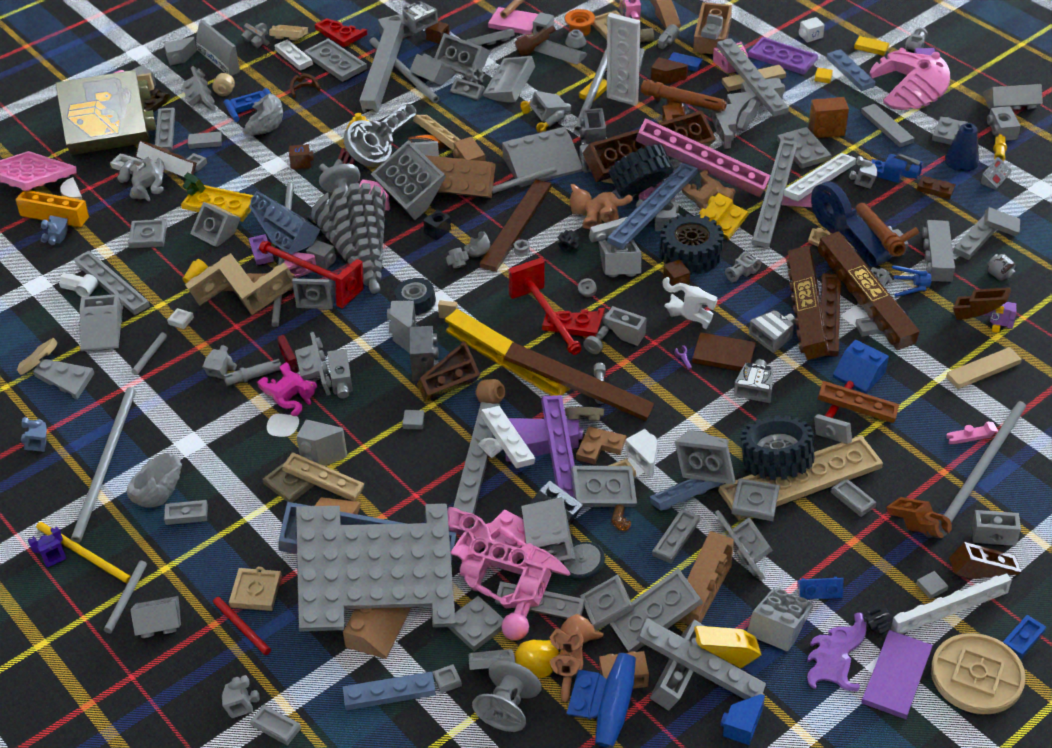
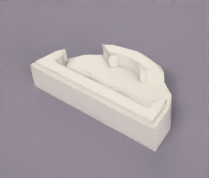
[60,177,82,200]

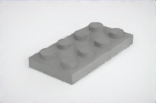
[304,38,367,82]
[610,568,703,652]

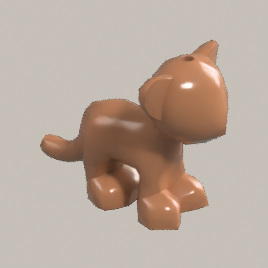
[570,184,632,229]
[550,614,604,703]

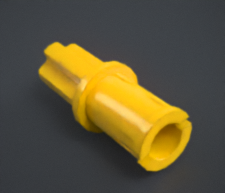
[993,134,1007,161]

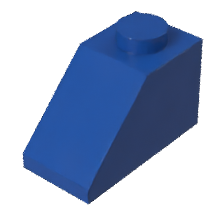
[721,694,765,745]

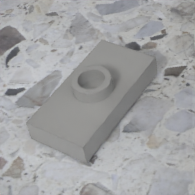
[814,414,852,444]

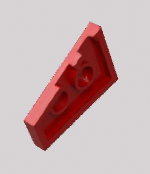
[315,18,368,47]
[542,308,605,337]

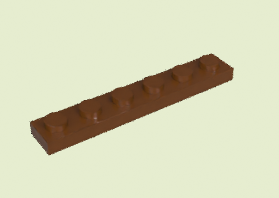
[821,273,841,356]

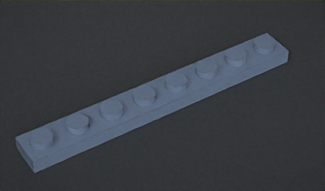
[607,163,698,249]

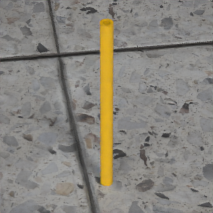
[36,522,131,584]

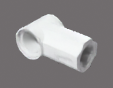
[59,273,99,297]

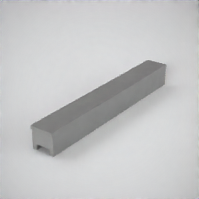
[359,20,404,112]

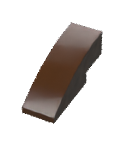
[953,288,1011,320]

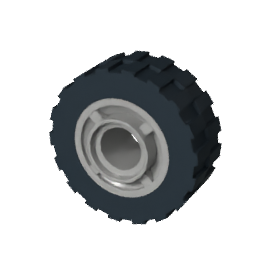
[394,278,436,315]

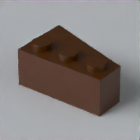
[417,341,480,401]

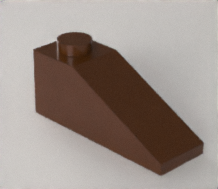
[949,542,1021,579]

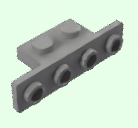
[182,66,216,110]
[295,332,332,396]
[715,510,773,580]

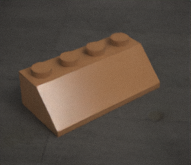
[343,607,412,659]

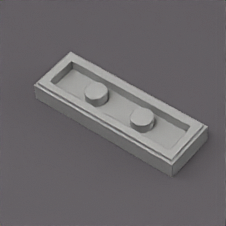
[652,509,700,564]

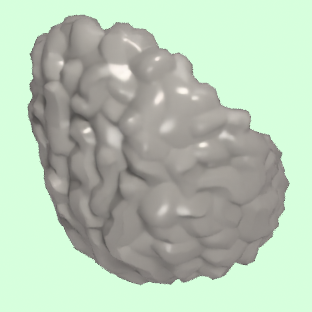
[242,93,283,136]
[127,453,182,508]

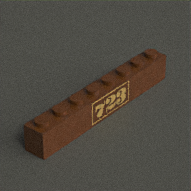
[818,231,920,350]
[786,245,829,360]

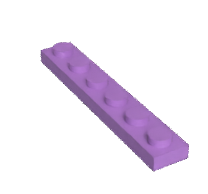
[541,395,575,497]

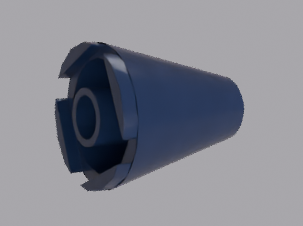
[945,123,980,172]

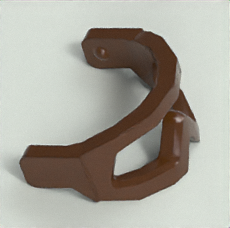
[290,73,320,98]

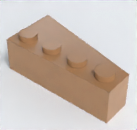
[679,531,734,625]

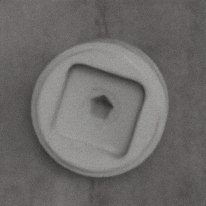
[578,278,597,298]

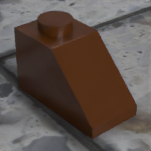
[651,57,688,84]

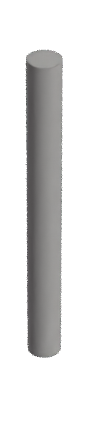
[492,166,557,194]
[104,561,147,633]

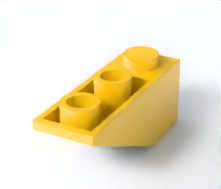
[694,626,761,668]

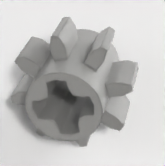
[464,65,485,84]
[446,248,469,269]

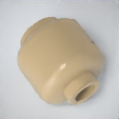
[212,73,235,96]

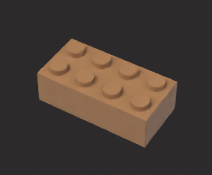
[693,2,733,54]
[425,155,495,198]

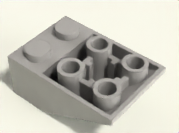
[80,294,123,351]
[522,497,576,563]
[747,588,814,651]

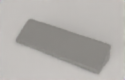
[529,36,587,64]

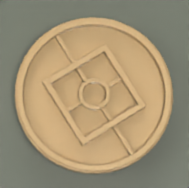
[931,633,1025,714]

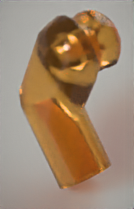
[611,505,631,531]

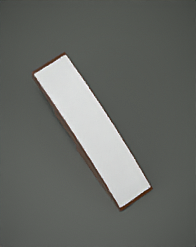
[136,140,197,177]

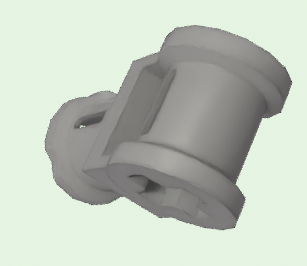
[905,27,928,51]
[725,251,761,282]

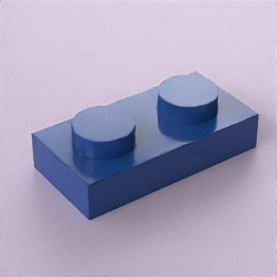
[1003,615,1046,659]

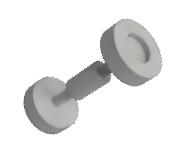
[584,312,612,354]

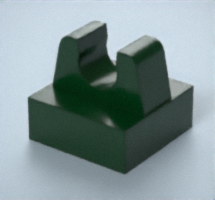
[182,172,206,196]

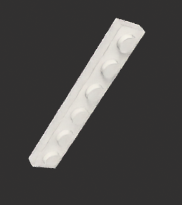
[783,153,856,201]
[891,573,1012,634]

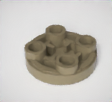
[565,407,604,421]

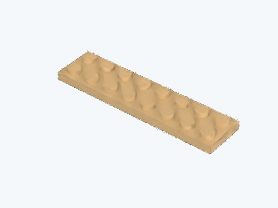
[719,435,883,520]

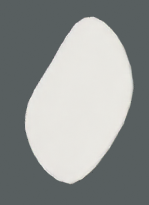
[267,414,299,437]

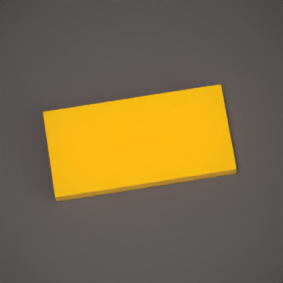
[181,185,253,222]

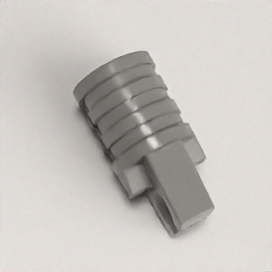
[658,24,680,49]

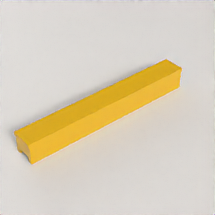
[445,309,570,396]

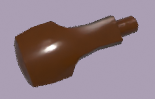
[514,25,556,56]

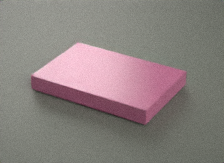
[488,7,538,35]

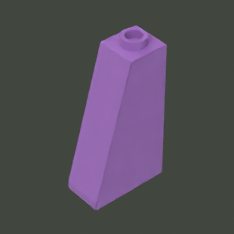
[505,418,583,461]

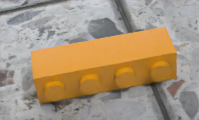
[16,190,89,227]

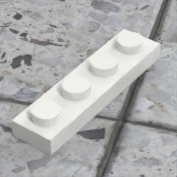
[480,406,535,468]

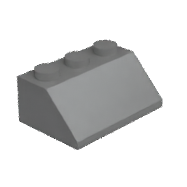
[434,33,490,74]
[983,84,1043,110]

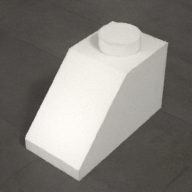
[625,429,658,477]

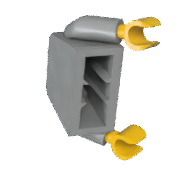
[520,91,571,133]

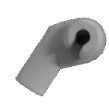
[117,159,134,183]

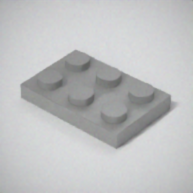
[777,127,831,169]
[571,466,637,507]

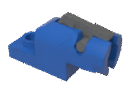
[871,154,923,183]

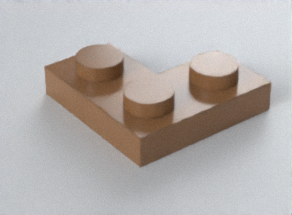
[576,427,626,464]

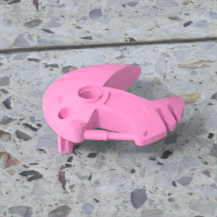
[870,48,950,110]

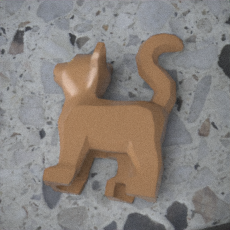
[682,169,736,209]

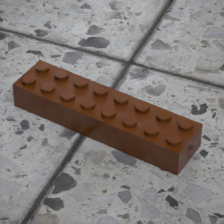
[582,110,716,183]

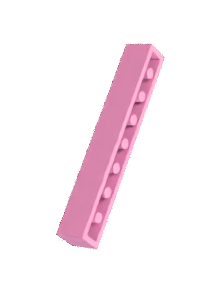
[636,118,771,197]

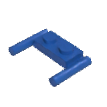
[223,88,271,122]

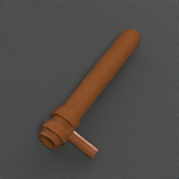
[641,80,727,112]
[855,203,919,256]

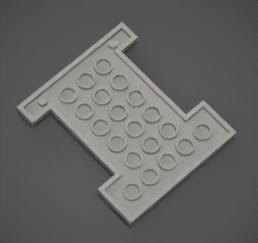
[296,504,456,631]

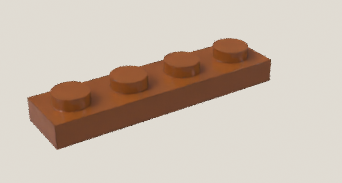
[817,381,899,423]

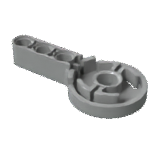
[344,103,416,167]

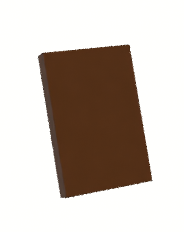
[692,332,756,371]

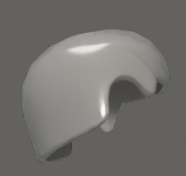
[464,232,490,257]

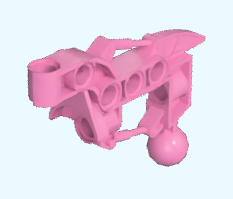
[447,507,570,641]

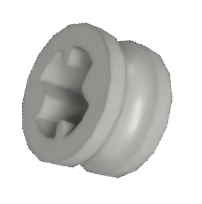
[514,240,530,256]

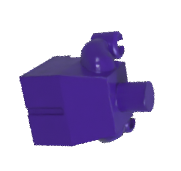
[28,526,67,567]

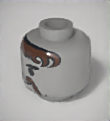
[987,254,1016,281]

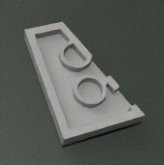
[33,358,94,400]

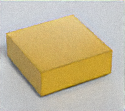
[814,68,833,83]

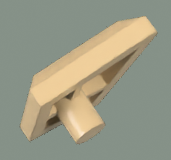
[808,228,830,246]

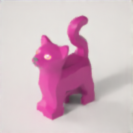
[257,362,317,416]

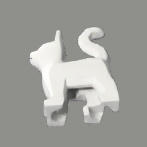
[663,277,718,329]

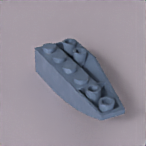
[249,191,320,254]

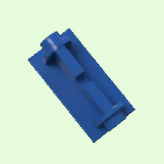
[797,577,844,599]

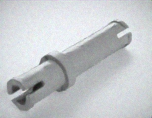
[223,359,281,386]

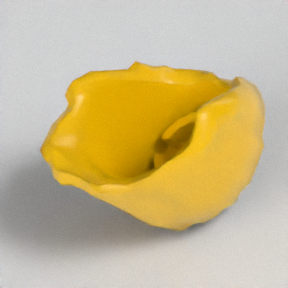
[514,640,559,678]

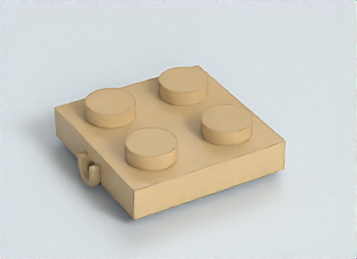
[269,25,308,40]
[229,567,282,611]

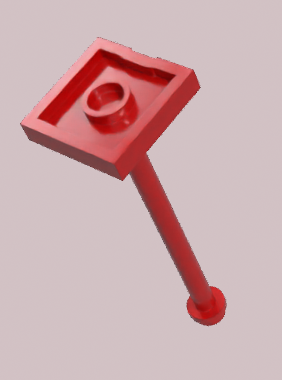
[259,241,363,308]
[508,257,581,355]

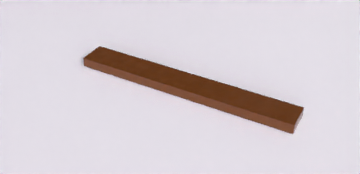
[480,179,551,272]
[504,342,654,421]

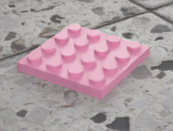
[0,151,77,191]

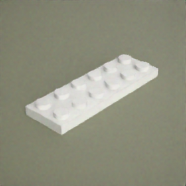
[607,13,640,106]

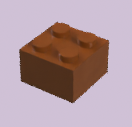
[808,97,849,138]

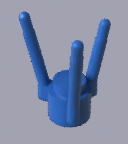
[892,266,931,297]

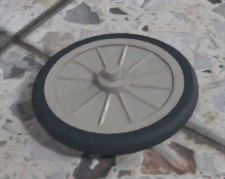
[562,541,605,580]

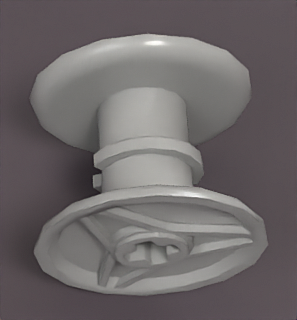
[472,661,541,732]

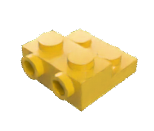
[699,193,748,240]

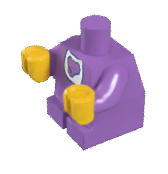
[984,302,1016,333]

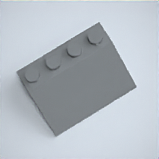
[502,127,583,187]
[371,140,446,220]

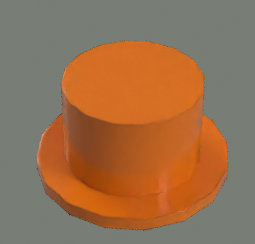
[565,9,595,36]

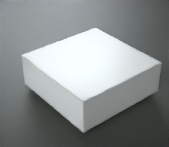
[168,308,194,329]

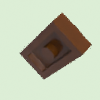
[916,176,956,200]

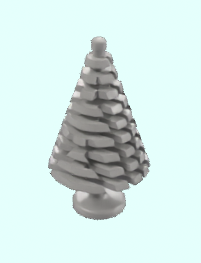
[311,164,386,294]

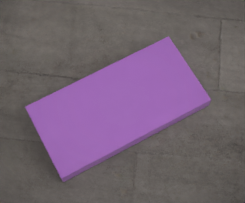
[748,37,818,75]
[862,630,933,719]

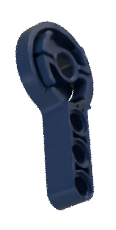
[811,181,891,268]

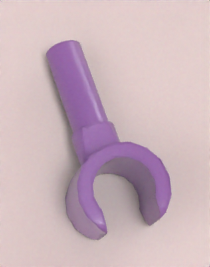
[674,345,692,370]

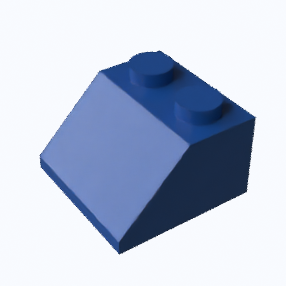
[833,340,889,394]

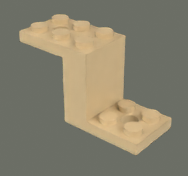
[185,253,293,315]

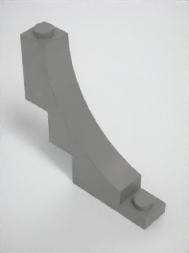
[712,78,785,149]

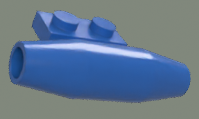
[567,653,636,748]

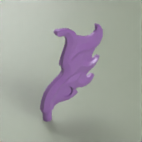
[807,613,866,692]

